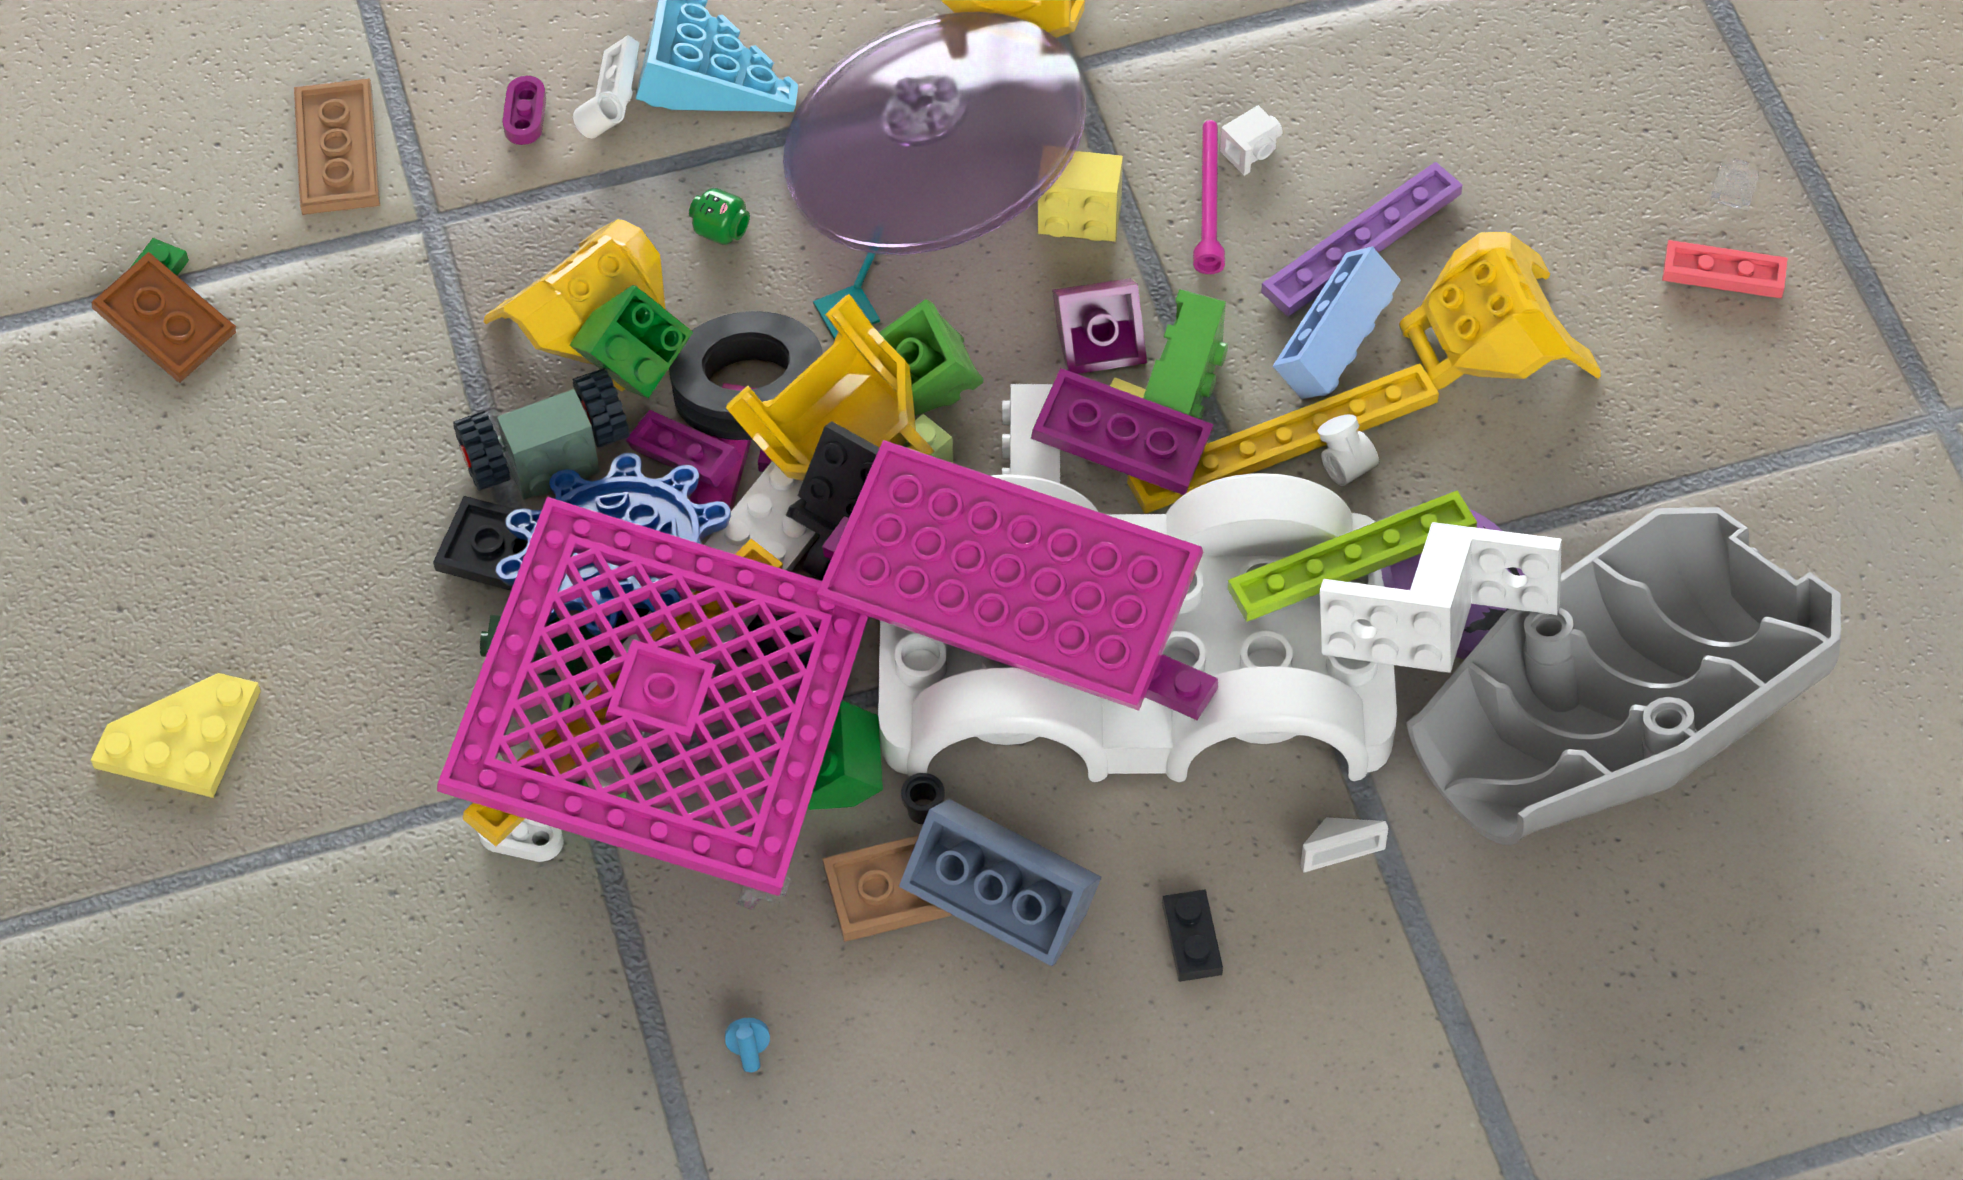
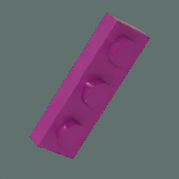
[625,410,741,488]

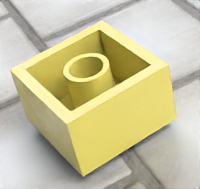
[1038,148,1123,242]

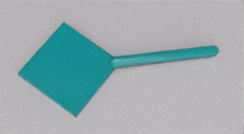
[813,228,885,340]

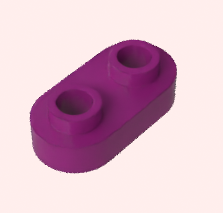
[502,75,546,145]

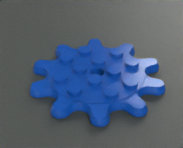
[496,453,731,636]

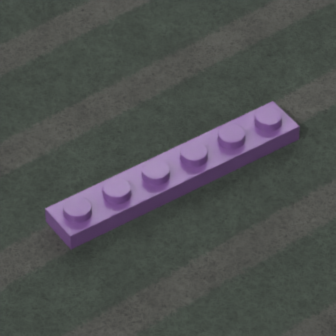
[1261,162,1463,317]

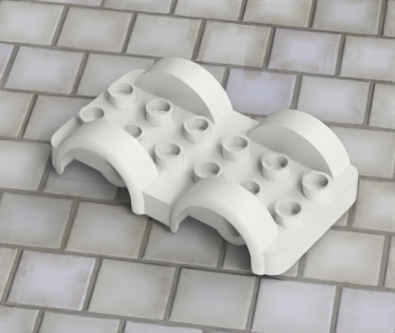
[878,473,1397,782]

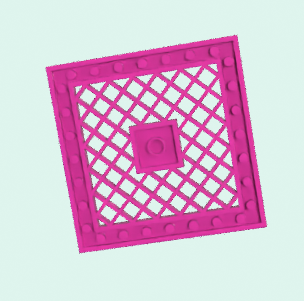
[437,497,868,896]

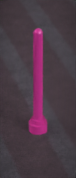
[1193,120,1225,274]

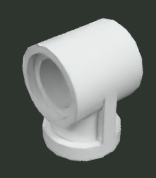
[1318,415,1379,486]

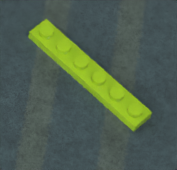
[1227,490,1477,622]

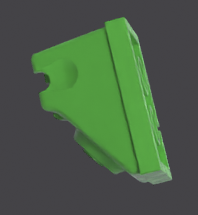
[879,299,984,416]

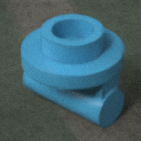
[725,1018,770,1072]

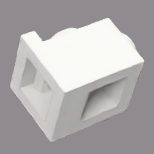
[1220,105,1283,176]

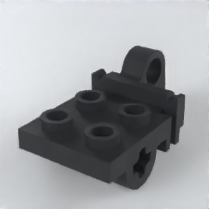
[786,421,879,580]

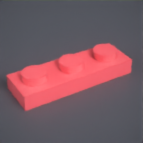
[1662,240,1788,299]

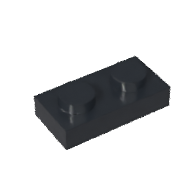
[1162,889,1223,982]

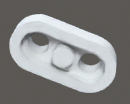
[478,818,563,862]

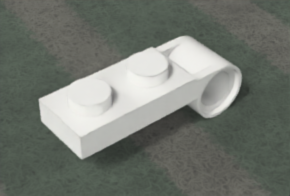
[573,35,640,138]

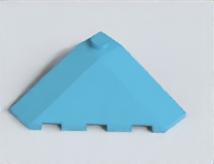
[636,0,798,112]

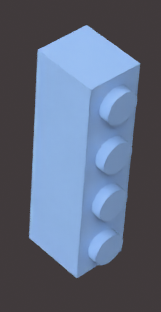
[1273,246,1401,399]

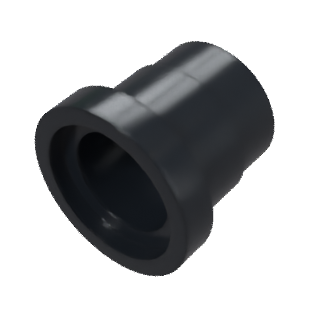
[901,773,945,825]

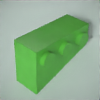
[1143,289,1228,420]

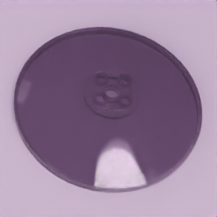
[783,12,1086,255]

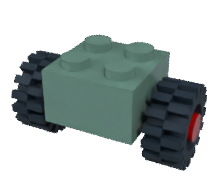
[453,368,630,500]

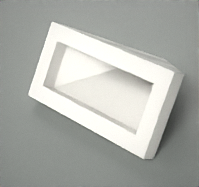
[1300,817,1389,873]

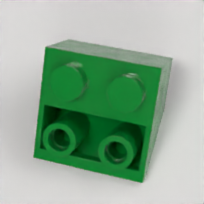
[569,285,693,398]
[783,700,883,810]

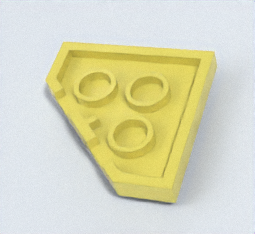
[91,673,261,798]

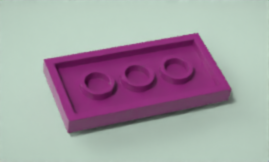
[1031,368,1214,495]

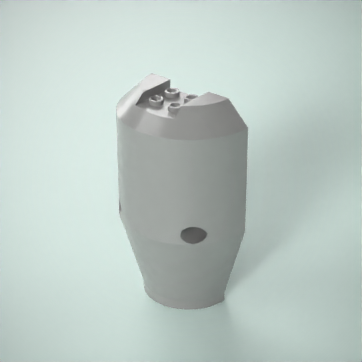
[1406,507,1841,845]

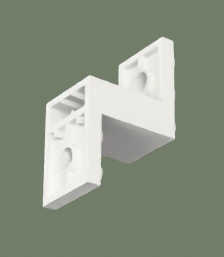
[1320,522,1562,673]

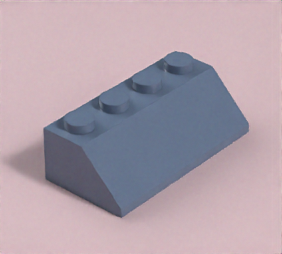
[899,799,1102,966]

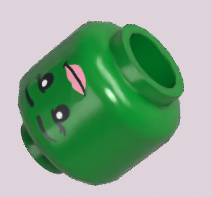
[689,188,750,245]

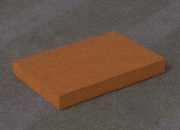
[91,252,236,383]

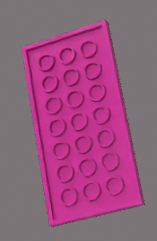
[817,440,1204,711]

